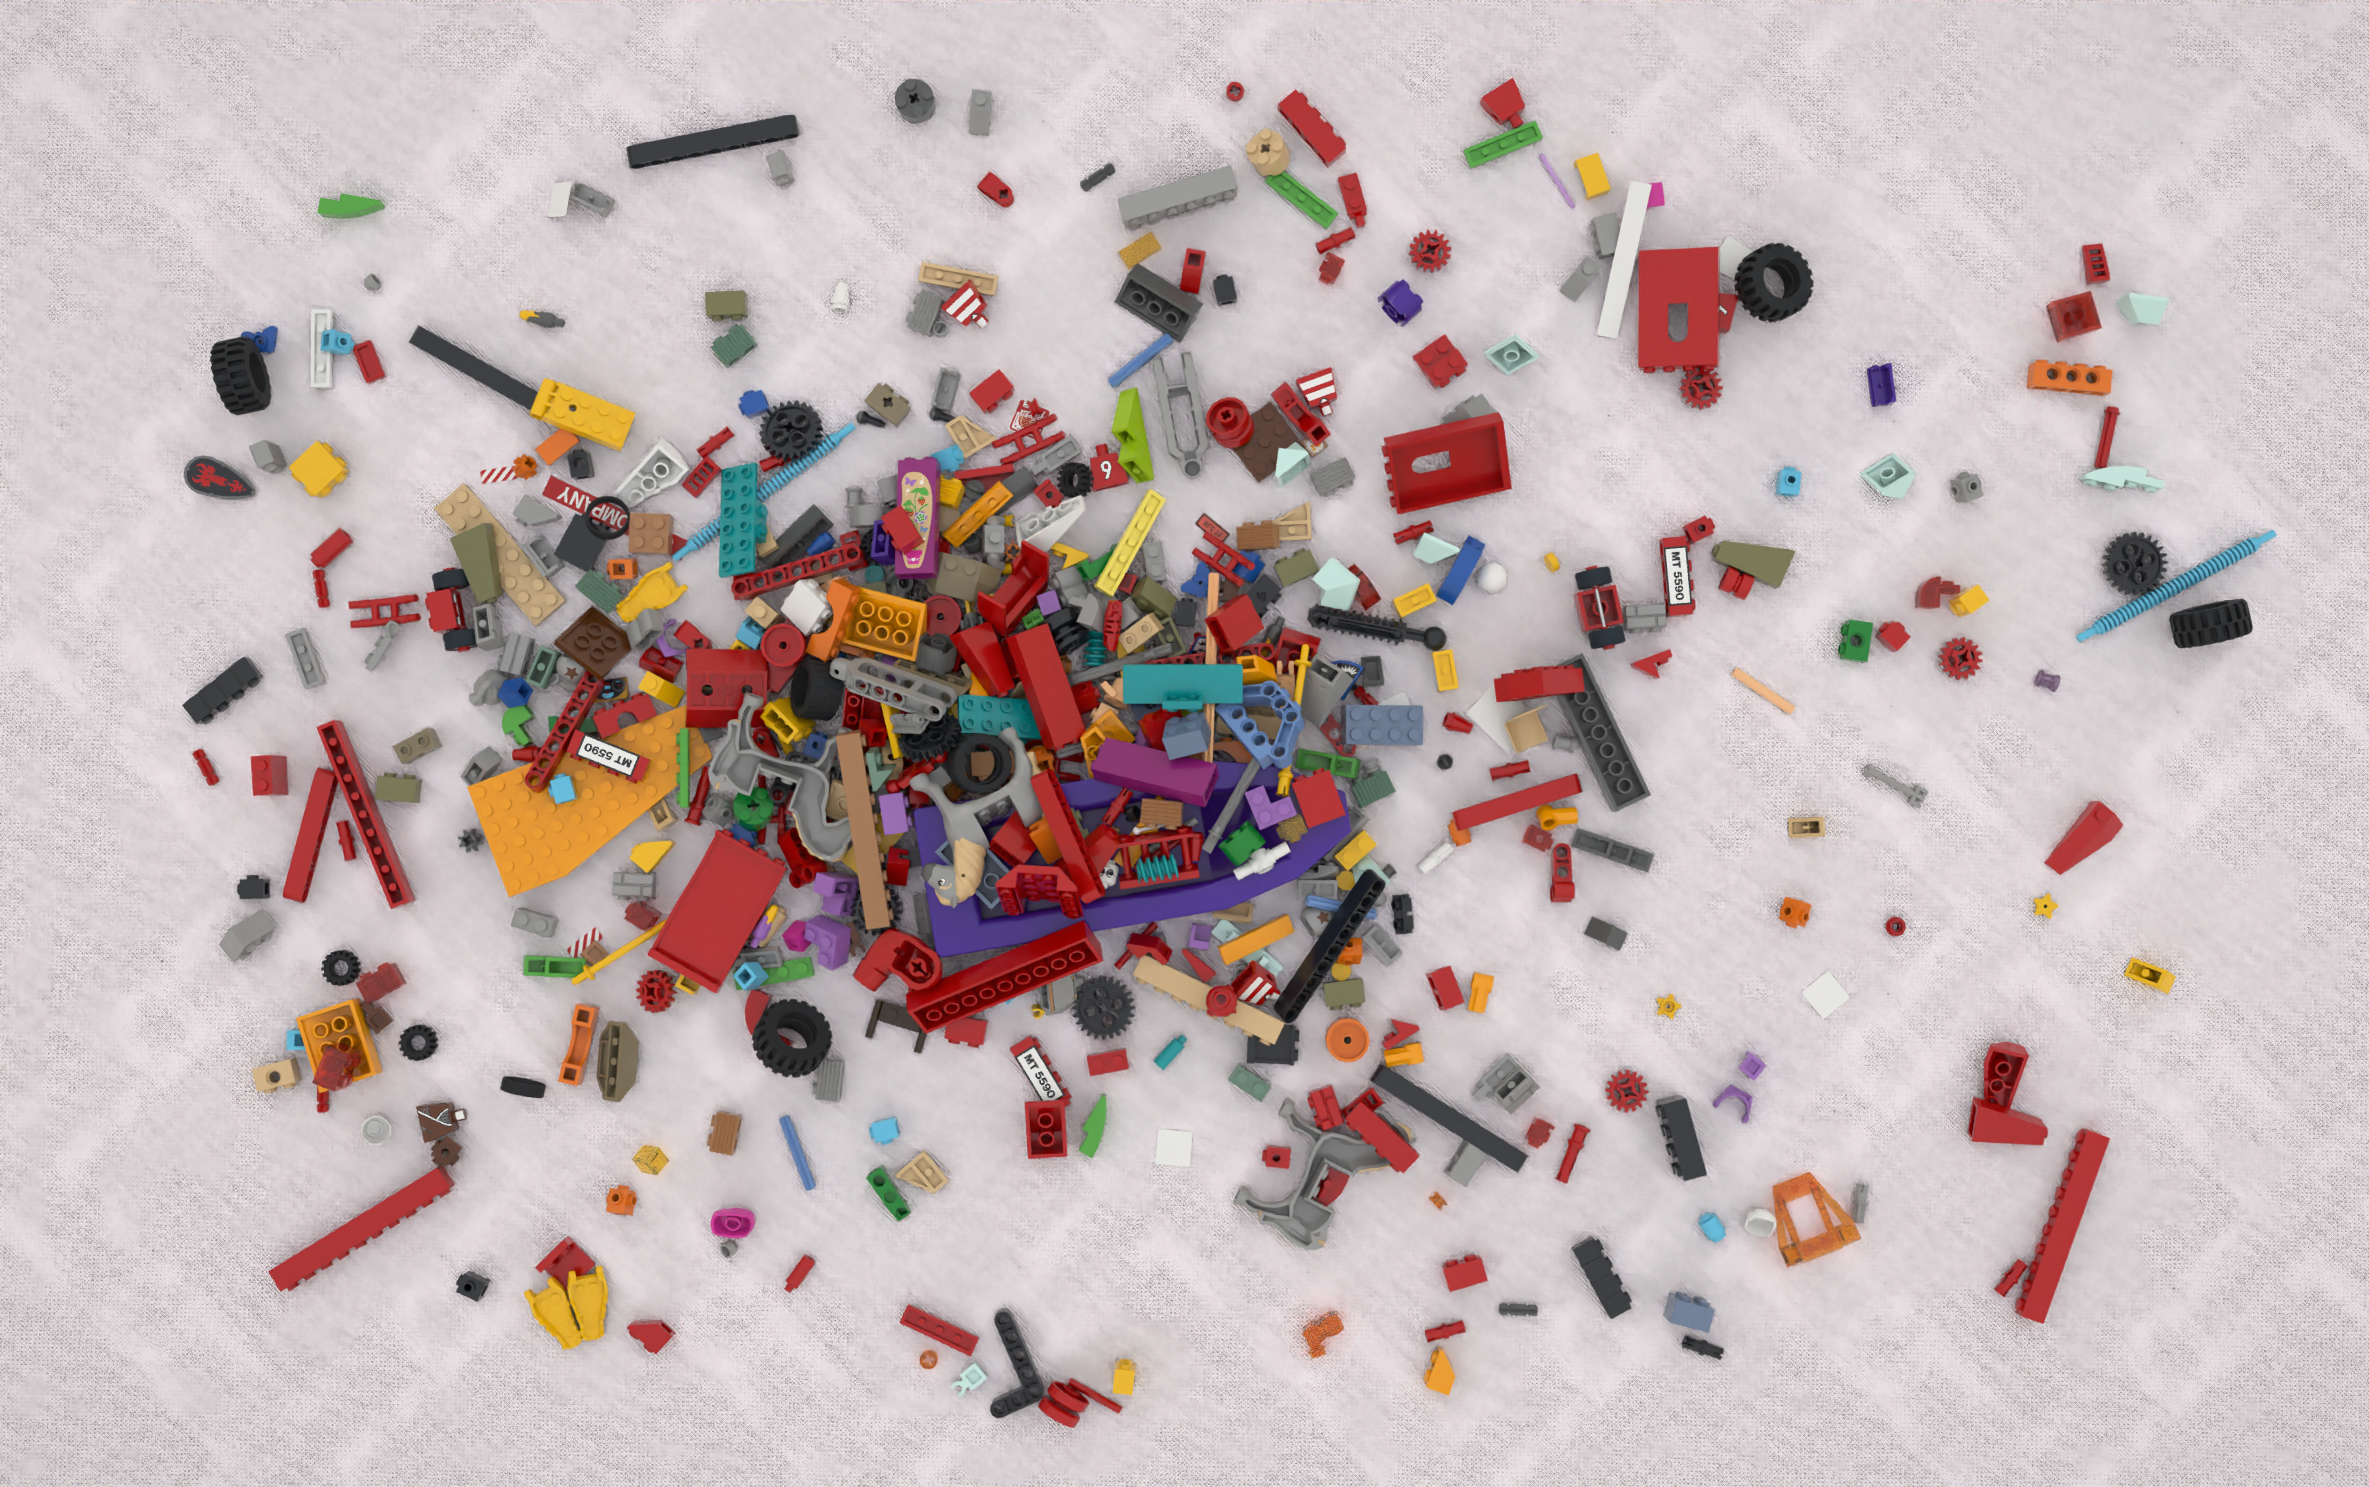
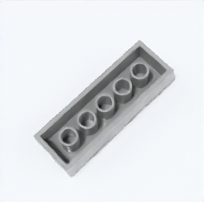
[1118,165,1238,231]

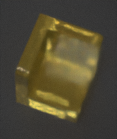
[632,1145,669,1175]

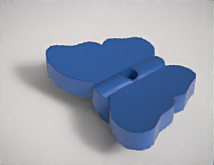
[241,326,278,353]
[1180,562,1210,598]

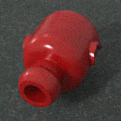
[1206,984,1237,1018]

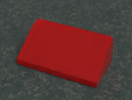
[639,646,684,683]

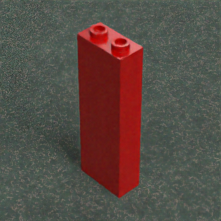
[1006,623,1086,751]

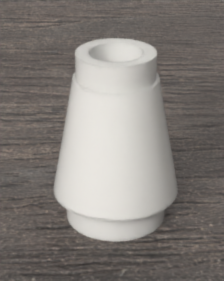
[830,283,850,313]

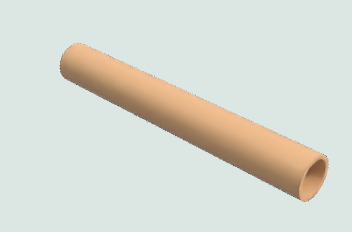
[1731,667,1795,715]

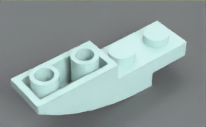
[2079,466,2165,493]

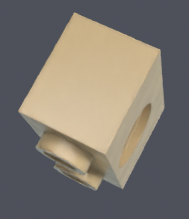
[1119,613,1164,654]
[252,1058,302,1094]

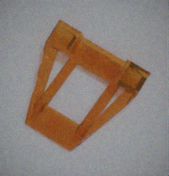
[1772,1172,1861,1267]

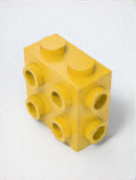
[288,441,350,498]
[760,696,816,744]

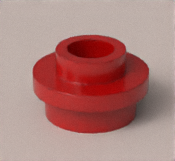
[1885,917,1906,936]

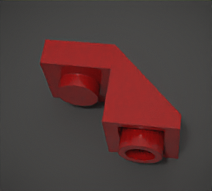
[1125,933,1172,965]

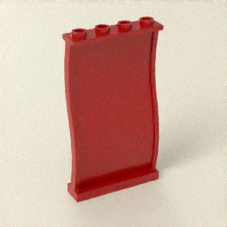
[647,828,789,993]

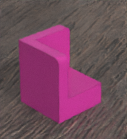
[1646,182,1665,211]
[782,920,812,952]

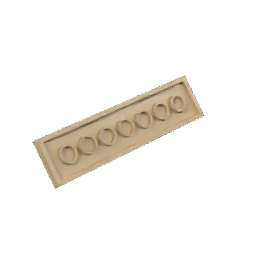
[434,483,566,626]

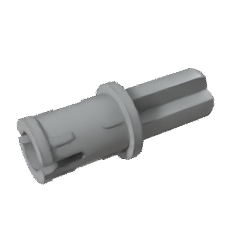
[1852,1183,1869,1224]

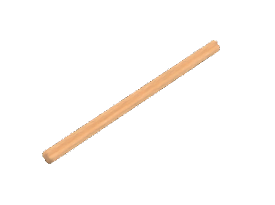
[1202,573,1219,763]

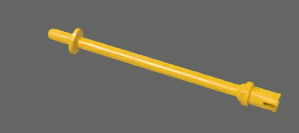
[1276,644,1312,797]
[571,919,667,985]

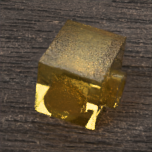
[1276,814,1308,843]

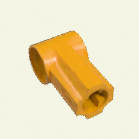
[1536,805,1578,831]
[1467,972,1494,1013]
[1383,1042,1424,1067]

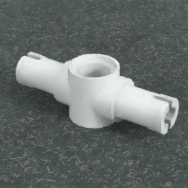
[1233,842,1291,881]

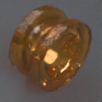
[1428,1191,1448,1210]
[920,1350,938,1369]

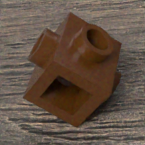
[431,1136,463,1168]

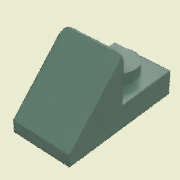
[866,747,897,791]

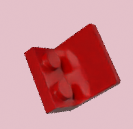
[535,1236,595,1292]

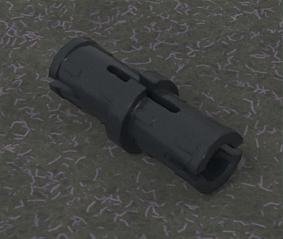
[1682,1335,1724,1360]

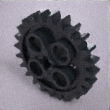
[759,400,823,462]
[2102,532,2168,596]
[898,713,962,762]
[1072,976,1136,1040]

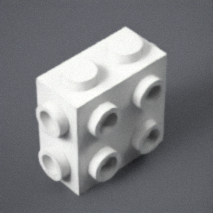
[780,579,833,636]

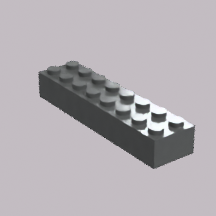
[1556,653,1651,812]

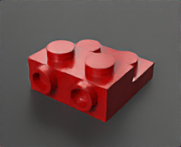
[1413,334,1468,389]

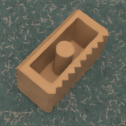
[1236,520,1280,551]
[1140,798,1184,830]
[707,1111,742,1156]

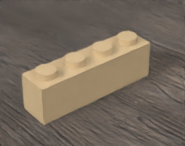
[1215,703,1282,739]

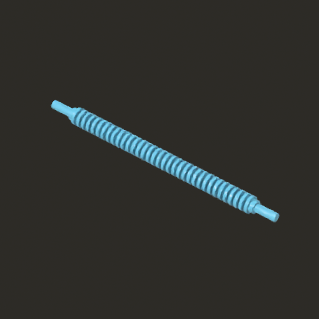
[672,422,856,562]
[2076,530,2276,642]

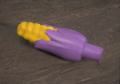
[749,905,778,948]

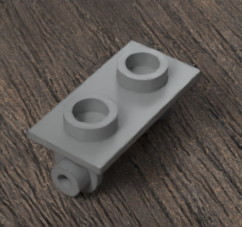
[890,713,931,734]

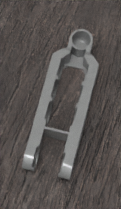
[1152,351,1208,479]
[829,657,957,721]

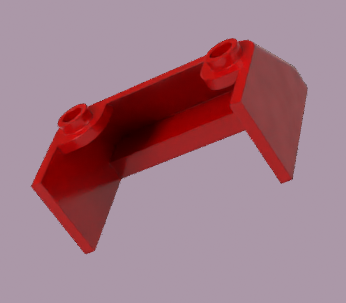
[977,540,1049,638]

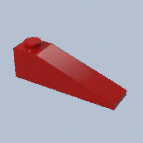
[2044,801,2123,875]
[1983,1041,2029,1108]

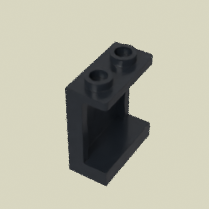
[553,513,612,572]
[1247,1024,1299,1066]

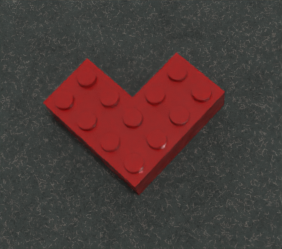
[1494,665,1585,702]

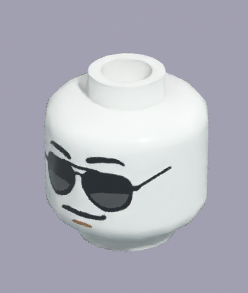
[1099,860,1119,889]

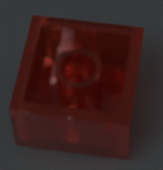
[2046,291,2102,343]
[312,1042,361,1092]

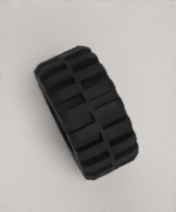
[1734,243,1813,322]
[210,336,271,415]
[2169,599,2253,648]
[752,999,832,1078]

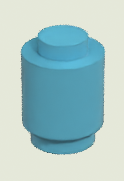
[1698,1212,1726,1243]

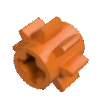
[512,454,538,480]
[1004,540,1021,563]

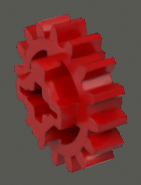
[1409,230,1451,273]
[1679,368,1723,410]
[1938,637,1983,680]
[636,970,677,1013]
[1604,1069,1649,1113]

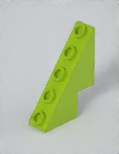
[1111,387,1154,484]

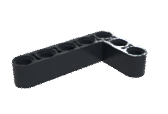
[769,751,876,807]
[990,1308,1045,1418]

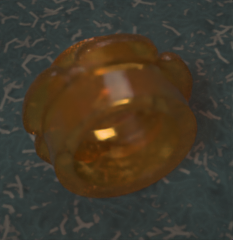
[1308,1343,1326,1359]

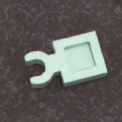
[951,1361,988,1397]

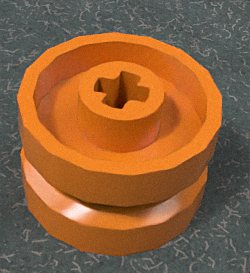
[1325,1017,1370,1062]

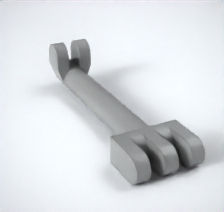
[1862,764,1929,809]

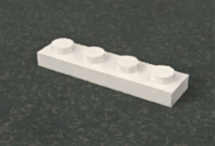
[310,309,333,388]

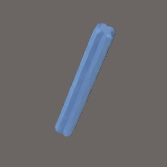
[1108,333,1173,388]
[1305,894,1377,920]
[779,1115,816,1191]

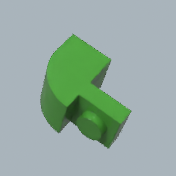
[502,704,536,747]

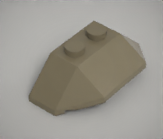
[927,552,1002,603]
[892,658,973,701]
[596,1021,639,1102]

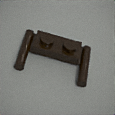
[865,999,927,1054]

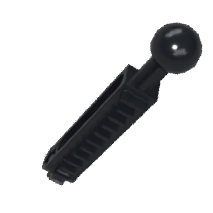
[1307,604,1447,651]

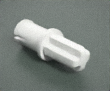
[1418,842,1454,875]

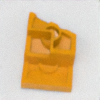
[1080,708,1135,779]

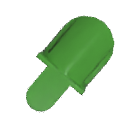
[1021,609,1045,630]

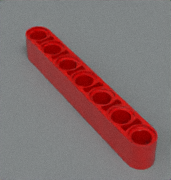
[731,544,865,599]
[1144,643,1275,664]
[525,671,605,793]
[283,767,338,903]
[1031,768,1105,904]
[1452,773,1583,831]

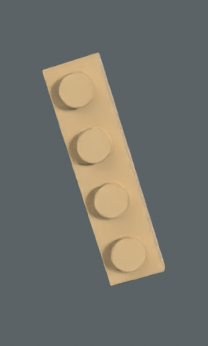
[918,262,999,297]

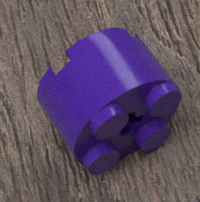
[1378,279,1423,327]

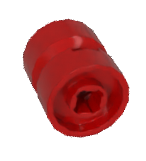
[1718,566,1755,600]

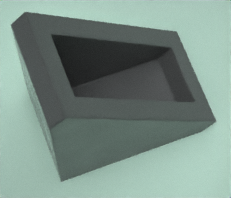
[1361,656,1384,688]
[1584,916,1628,951]

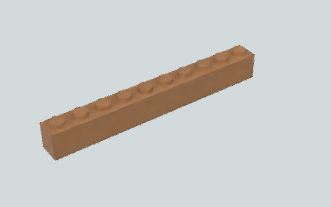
[836,730,894,930]

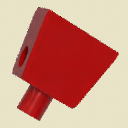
[1479,78,1525,129]

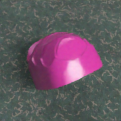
[711,1208,755,1238]

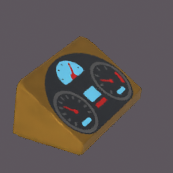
[588,677,630,703]

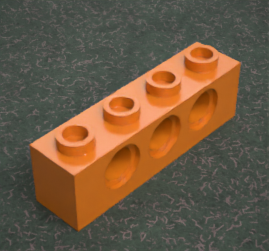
[2027,360,2113,396]

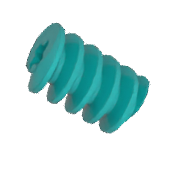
[1082,631,1108,667]
[1136,854,1179,884]

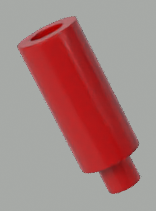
[784,1254,816,1293]

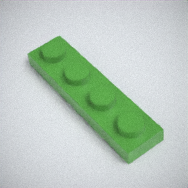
[1463,120,1543,169]
[1265,171,1339,230]
[676,728,690,808]
[733,956,815,991]

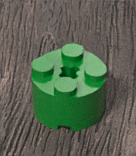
[733,787,773,831]
[1218,820,1266,867]

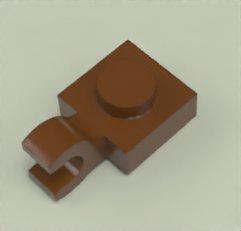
[845,921,866,957]
[360,999,394,1034]

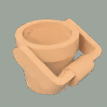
[1100,678,1129,710]

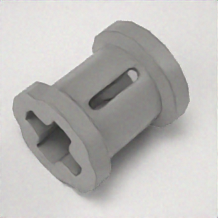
[845,487,863,508]
[1552,732,1576,753]

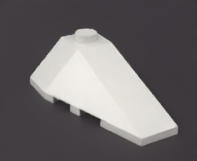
[611,437,689,511]
[1014,495,1086,552]

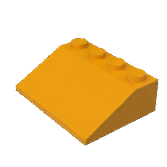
[842,586,927,662]
[296,998,383,1093]

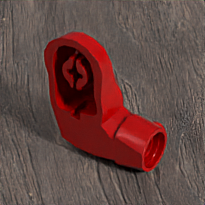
[852,927,943,992]

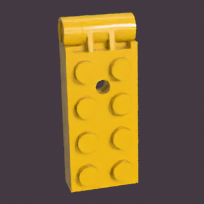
[529,378,636,452]

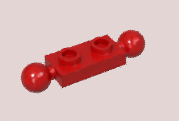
[885,751,948,794]

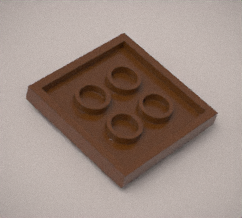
[1232,401,1305,483]
[554,606,632,681]

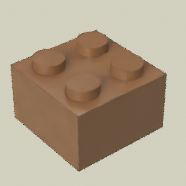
[628,513,673,556]

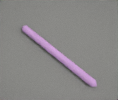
[1539,154,1575,209]

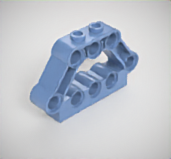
[1215,681,1305,770]

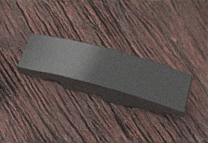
[1571,828,1655,873]

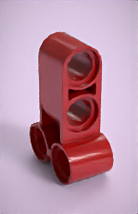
[778,827,827,889]
[1550,843,1575,902]

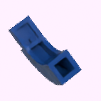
[1436,535,1486,605]

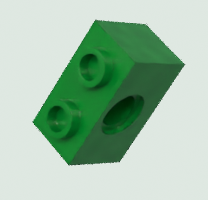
[1838,620,1873,663]

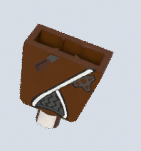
[416,1102,467,1143]

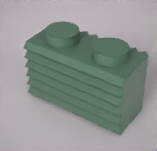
[710,324,758,368]
[575,568,623,613]
[525,646,562,690]
[1350,769,1396,808]
[1228,1063,1271,1102]

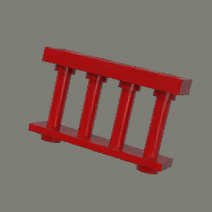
[1118,825,1200,889]

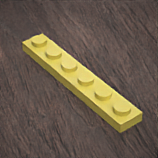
[1094,489,1166,598]

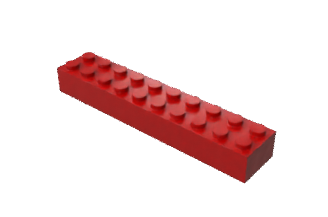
[906,920,1103,1034]

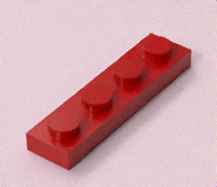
[899,1304,979,1357]

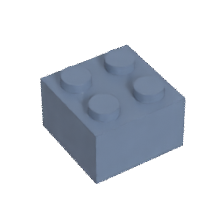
[1162,712,1211,760]
[1663,1291,1715,1333]

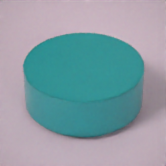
[865,564,885,583]

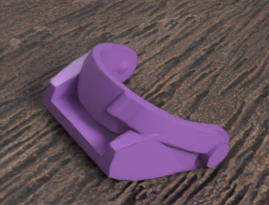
[655,619,691,657]
[1713,1084,1753,1123]

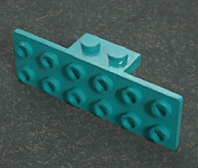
[719,462,768,578]
[1123,664,1243,712]
[958,694,1042,745]

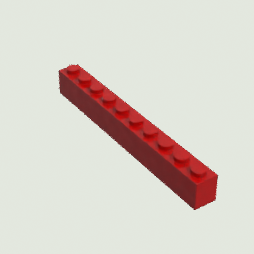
[316,720,416,909]
[2015,1128,2110,1324]
[268,1166,455,1292]

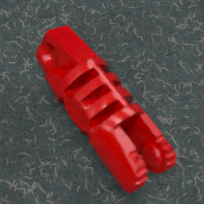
[1103,600,1122,652]

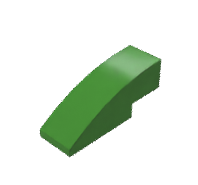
[317,193,385,219]
[1296,748,1361,779]
[522,955,586,978]
[1079,1094,1107,1158]

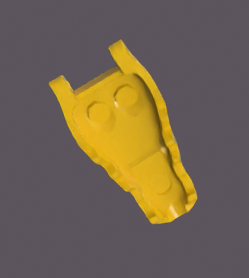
[616,561,689,623]
[567,1265,608,1341]
[524,1276,583,1350]

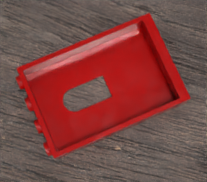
[1638,247,1720,373]
[1381,412,1512,515]

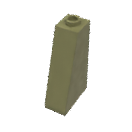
[450,523,503,604]
[1711,541,1795,589]

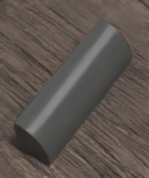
[960,466,1038,531]
[758,504,834,579]

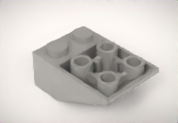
[1300,654,1353,728]

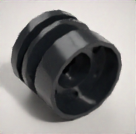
[1040,607,1091,657]

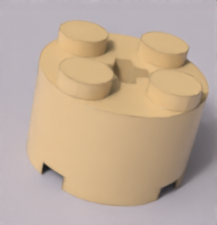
[1246,129,1290,176]

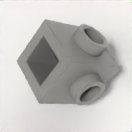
[1950,471,1983,503]
[701,793,734,828]

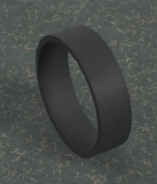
[585,496,630,540]
[500,1076,546,1098]

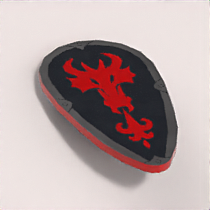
[183,455,255,500]

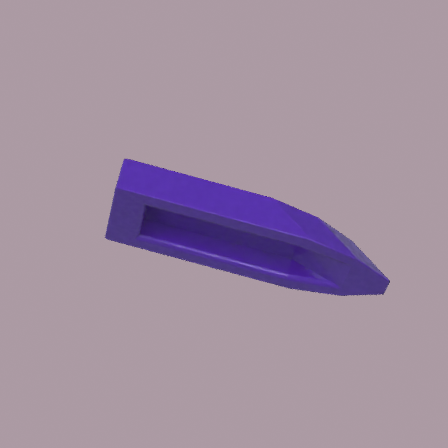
[913,761,1352,957]

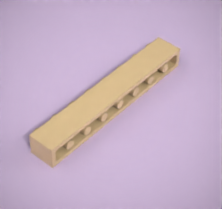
[1133,955,1286,1046]

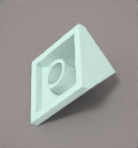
[2116,293,2169,326]
[1484,334,1539,376]
[1275,442,1311,488]
[1860,453,1916,499]
[1413,532,1460,566]
[1312,557,1360,611]

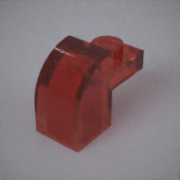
[1348,564,1381,611]
[1915,576,1960,609]

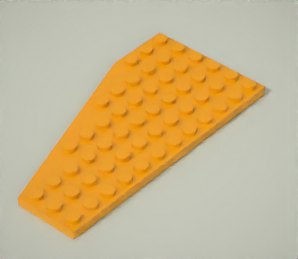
[467,705,713,897]

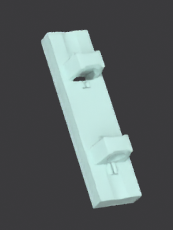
[1211,919,1284,978]

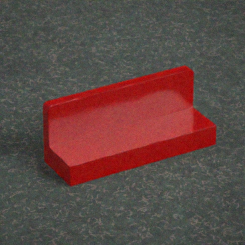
[954,464,1015,497]

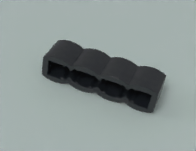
[182,657,263,725]
[1571,1236,1632,1319]

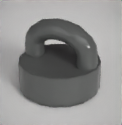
[965,480,985,500]
[962,534,982,554]

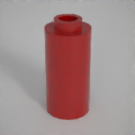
[310,528,354,568]

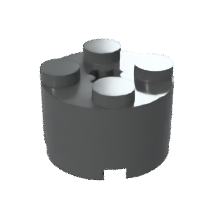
[895,79,936,124]
[915,633,957,676]

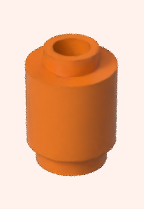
[1447,819,1472,847]

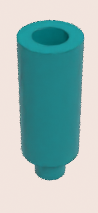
[1153,1035,1188,1070]

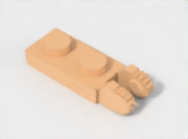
[1276,661,1295,708]

